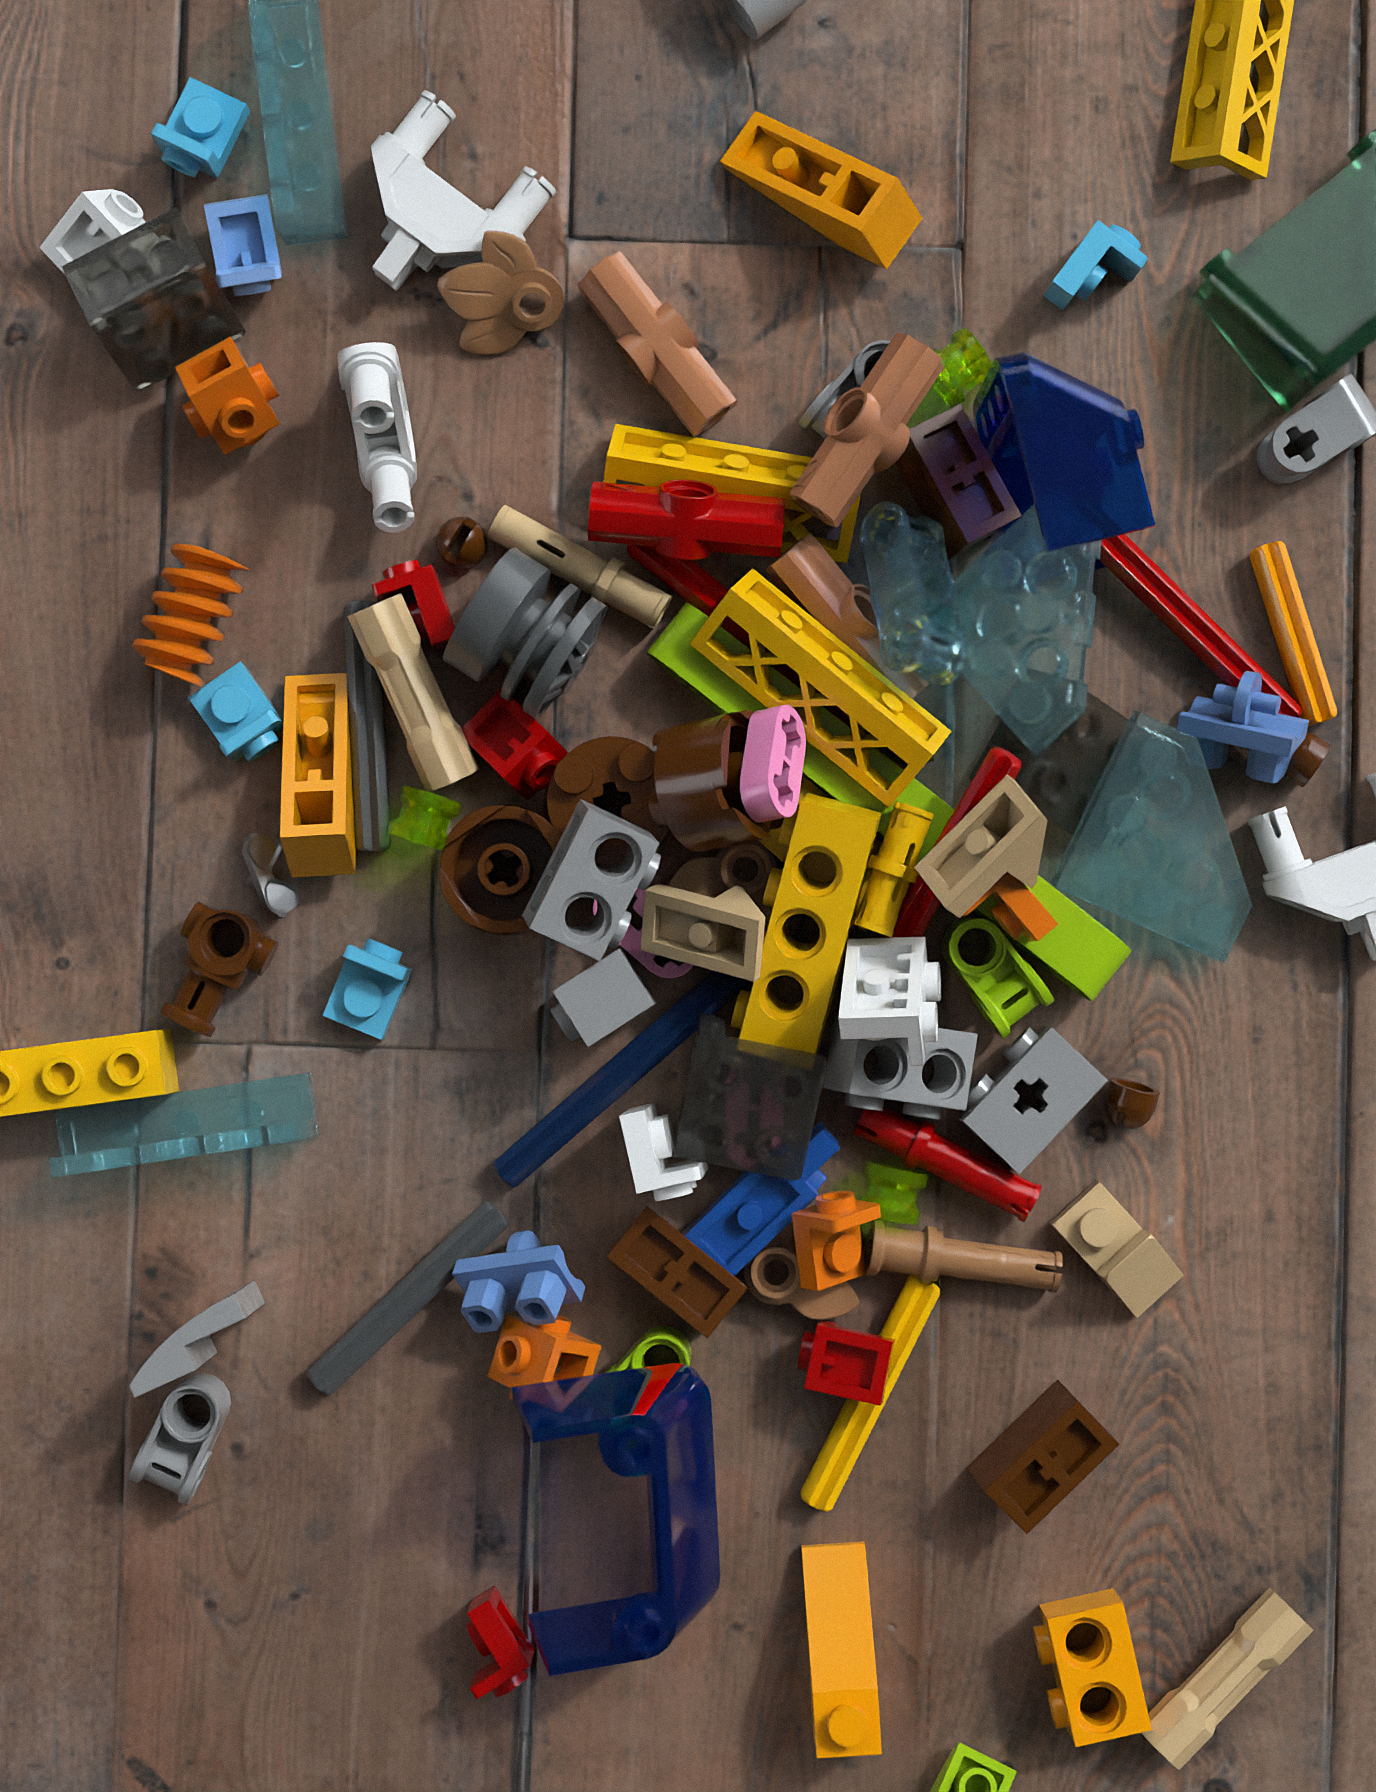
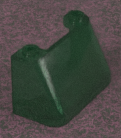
[1192,129,1376,414]

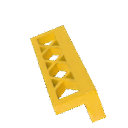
[1170,0,1294,181]
[603,424,861,563]
[689,568,952,808]

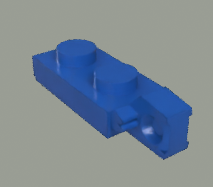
[681,1122,840,1276]

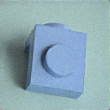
[204,194,282,296]

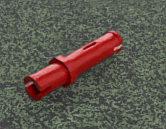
[852,1106,1042,1222]

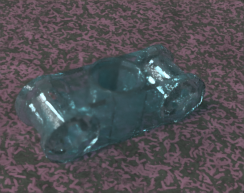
[860,501,967,686]

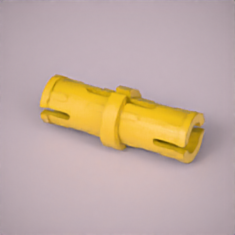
[853,801,934,938]

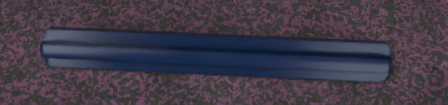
[493,971,748,1188]

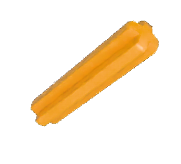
[1250,541,1337,726]

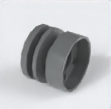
[443,547,608,720]

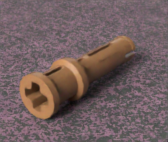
[864,1219,1063,1293]

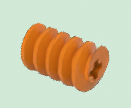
[131,543,251,688]

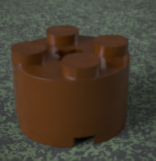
[648,710,784,852]
[547,736,671,868]
[440,805,561,936]

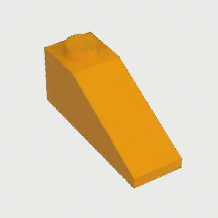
[720,110,923,270]
[280,673,356,877]
[801,1541,882,1758]

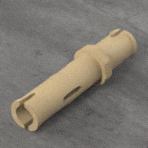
[488,505,672,629]

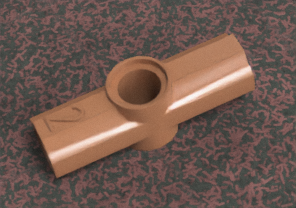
[577,251,737,437]
[789,332,944,528]
[765,532,931,699]

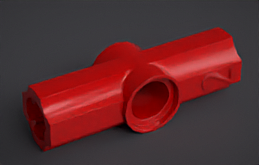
[588,479,785,560]

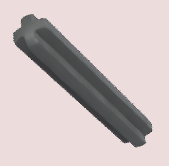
[343,600,391,852]
[307,1201,509,1396]

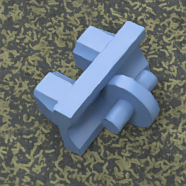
[1177,671,1309,783]
[452,1230,585,1333]

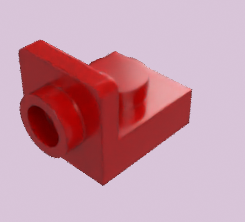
[371,560,455,653]
[462,687,568,799]
[797,1320,895,1406]
[466,1585,535,1699]

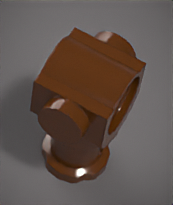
[160,901,279,1037]

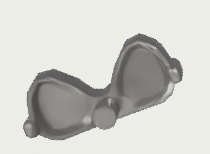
[242,833,300,922]

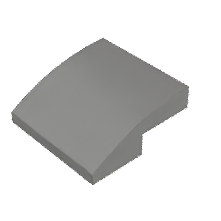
[129,1280,265,1398]

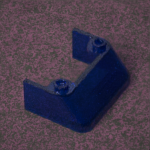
[973,352,1155,590]

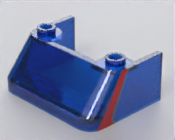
[512,1363,721,1676]

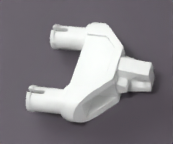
[371,90,557,291]
[337,342,417,533]
[1247,772,1376,961]

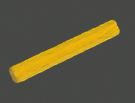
[801,1275,940,1512]

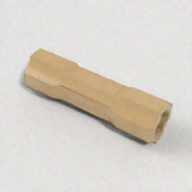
[347,593,479,792]
[1142,1587,1314,1770]

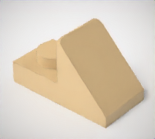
[914,774,1048,918]
[641,883,765,982]
[1050,1180,1184,1318]

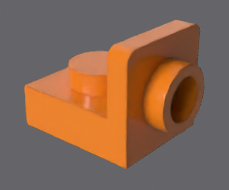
[961,872,1058,942]
[791,1191,881,1291]

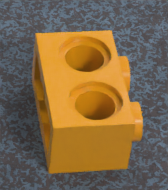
[1032,1588,1152,1747]

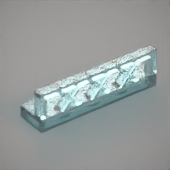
[247,0,348,246]
[49,1072,320,1178]

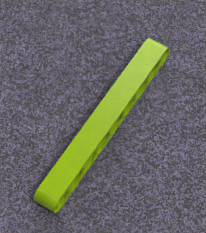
[646,603,1132,1002]

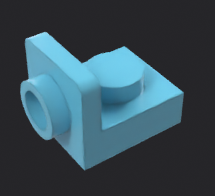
[150,77,250,179]
[1043,220,1148,311]
[188,661,283,762]
[322,938,413,1040]

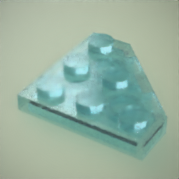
[915,484,1102,755]
[1050,709,1252,963]

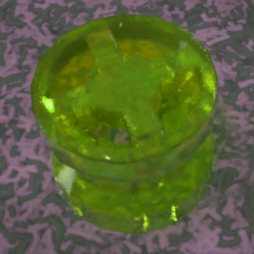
[931,327,997,408]
[386,785,463,851]
[858,1161,928,1225]

